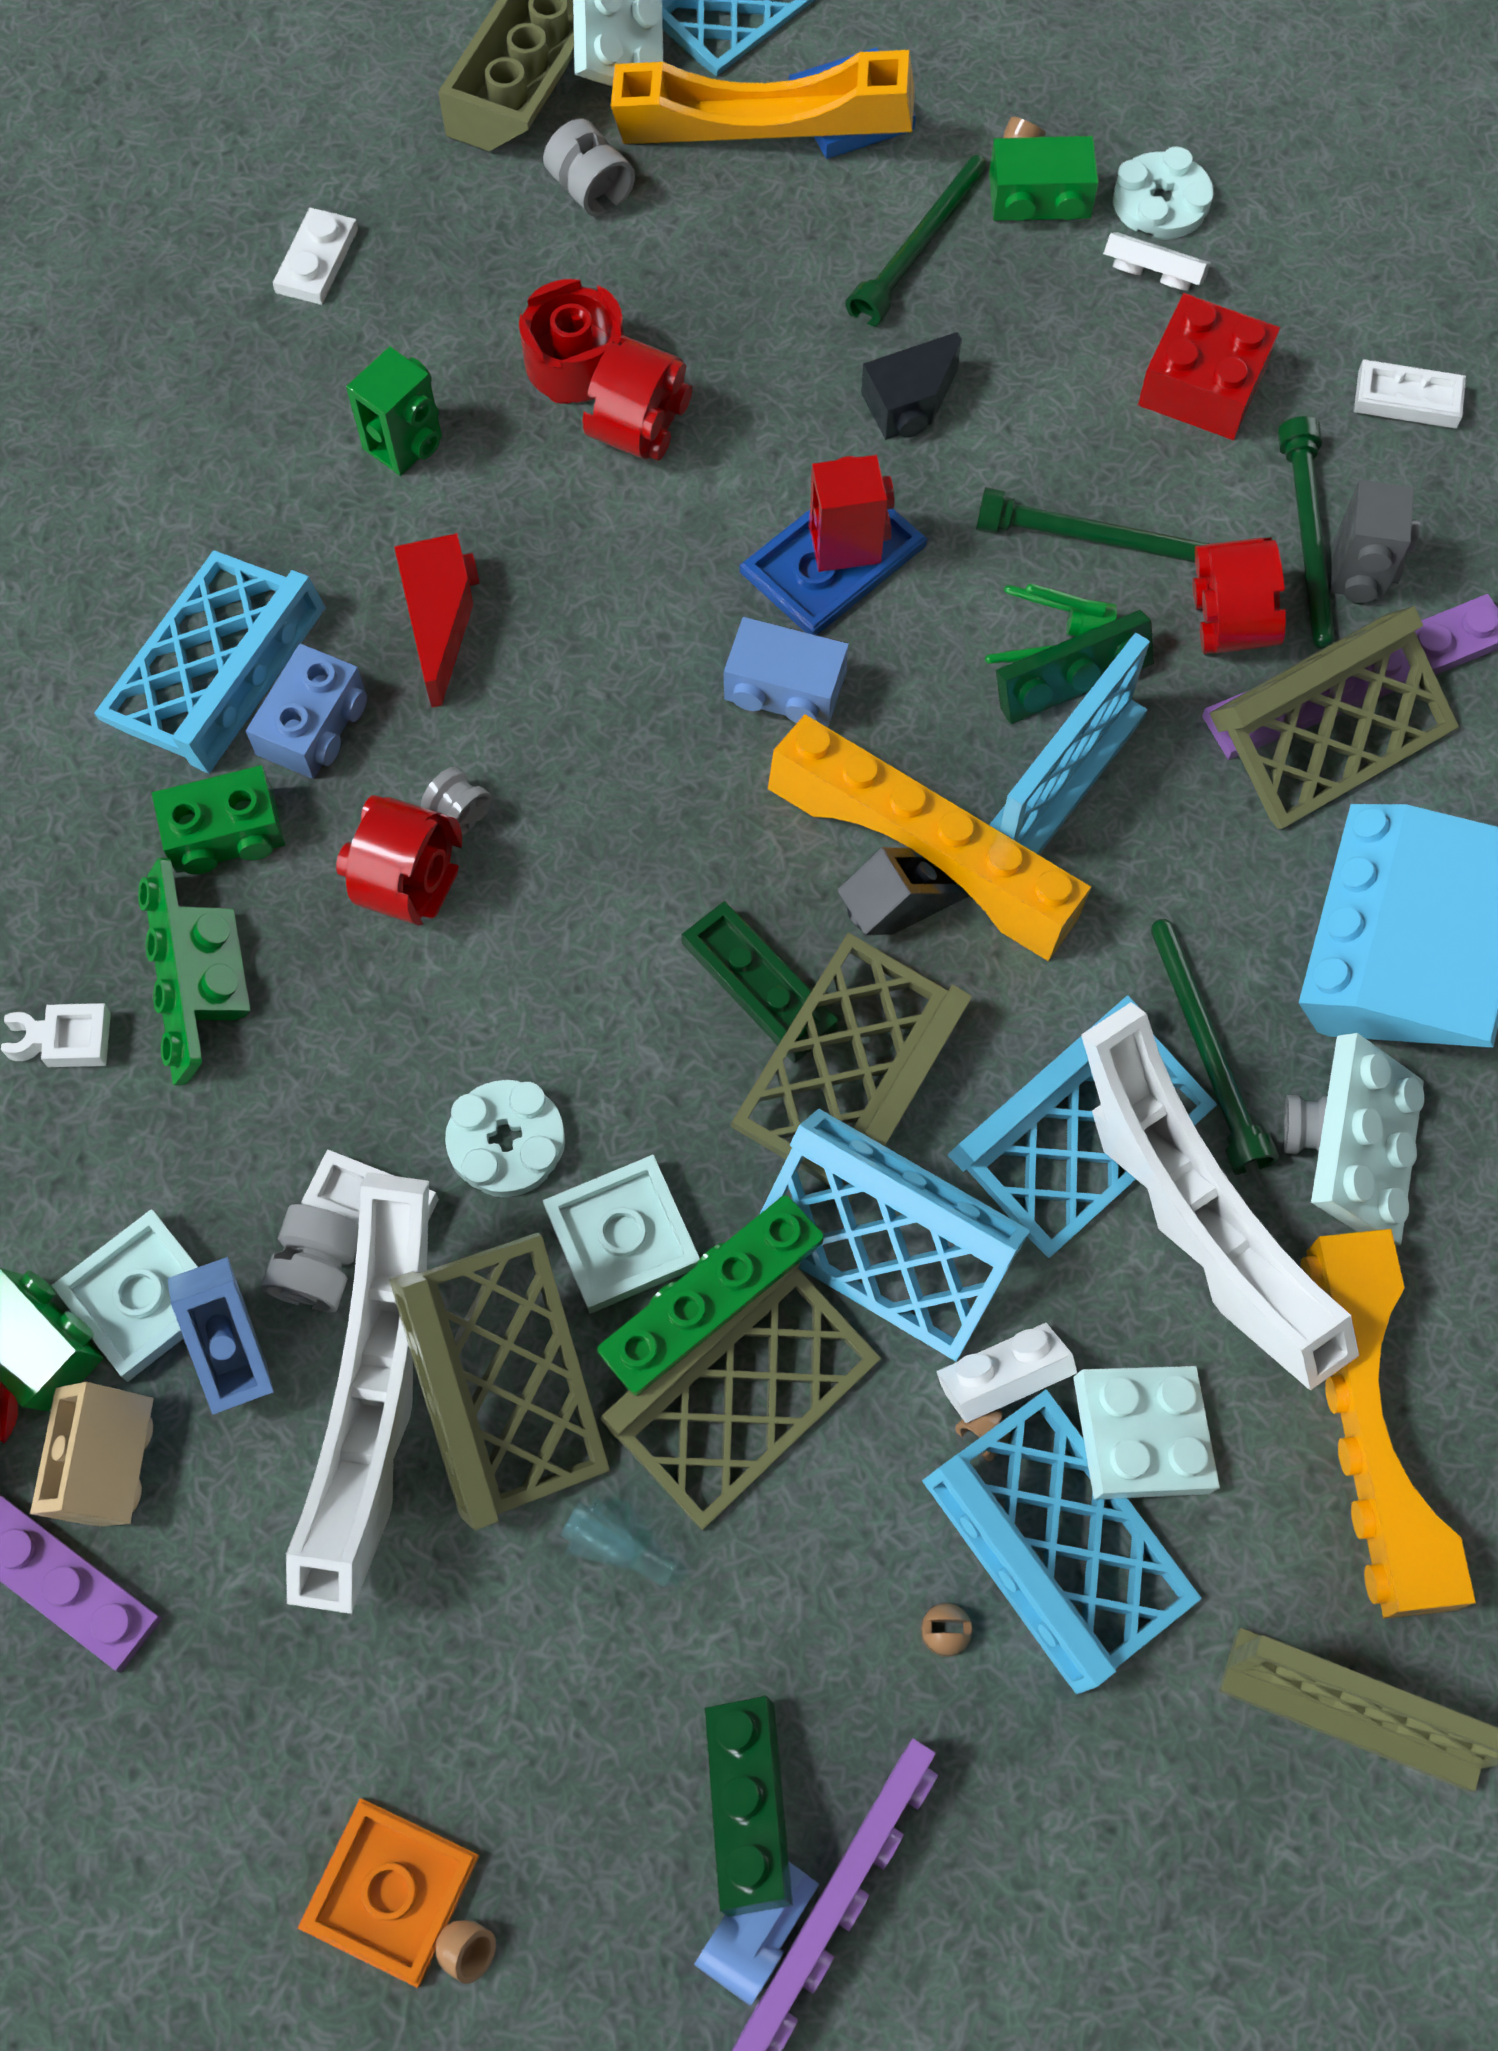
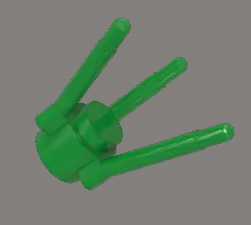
[985,583,1117,664]

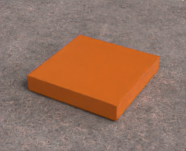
[298,1798,480,1988]

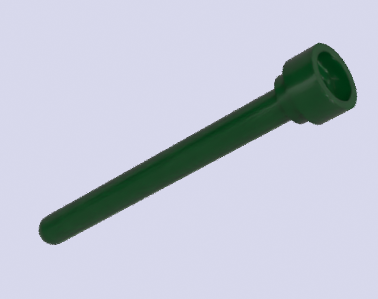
[845,154,987,327]
[1278,416,1335,649]
[976,487,1210,562]
[1151,919,1279,1175]

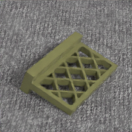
[1209,606,1459,829]
[730,932,972,1203]
[389,1233,610,1531]
[599,1263,881,1530]
[1218,1628,1498,1792]

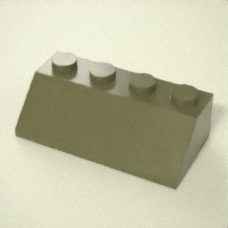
[438,0,574,151]

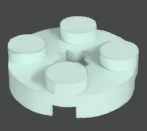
[1113,147,1213,239]
[445,1080,565,1197]

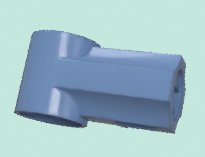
[694,1862,819,2006]

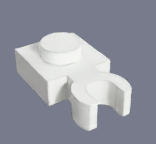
[1,1003,111,1067]

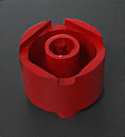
[519,279,624,404]
[583,335,692,461]
[1192,537,1286,654]
[336,795,462,926]

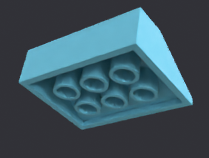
[1299,804,1498,1048]

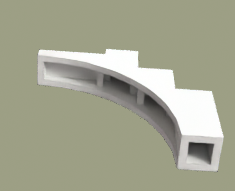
[1081,1002,1359,1390]
[286,1172,429,1614]

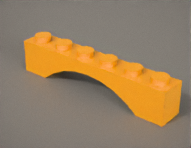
[611,50,915,144]
[768,714,1091,961]
[1300,1229,1476,1619]

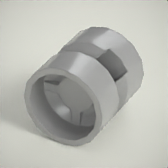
[543,118,635,217]
[260,1204,359,1312]

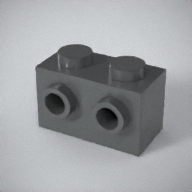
[1329,480,1420,603]

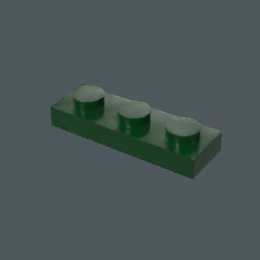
[996,610,1154,724]
[681,900,838,1064]
[705,1696,793,1917]

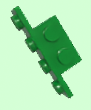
[138,858,250,1085]
[597,1195,823,1396]

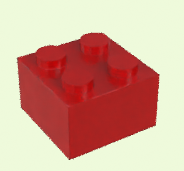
[1138,293,1281,440]

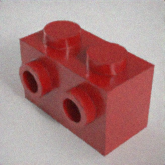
[809,455,895,572]

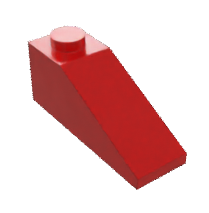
[394,533,480,708]

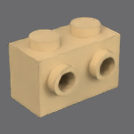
[30,1382,154,1527]

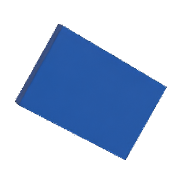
[740,509,927,635]

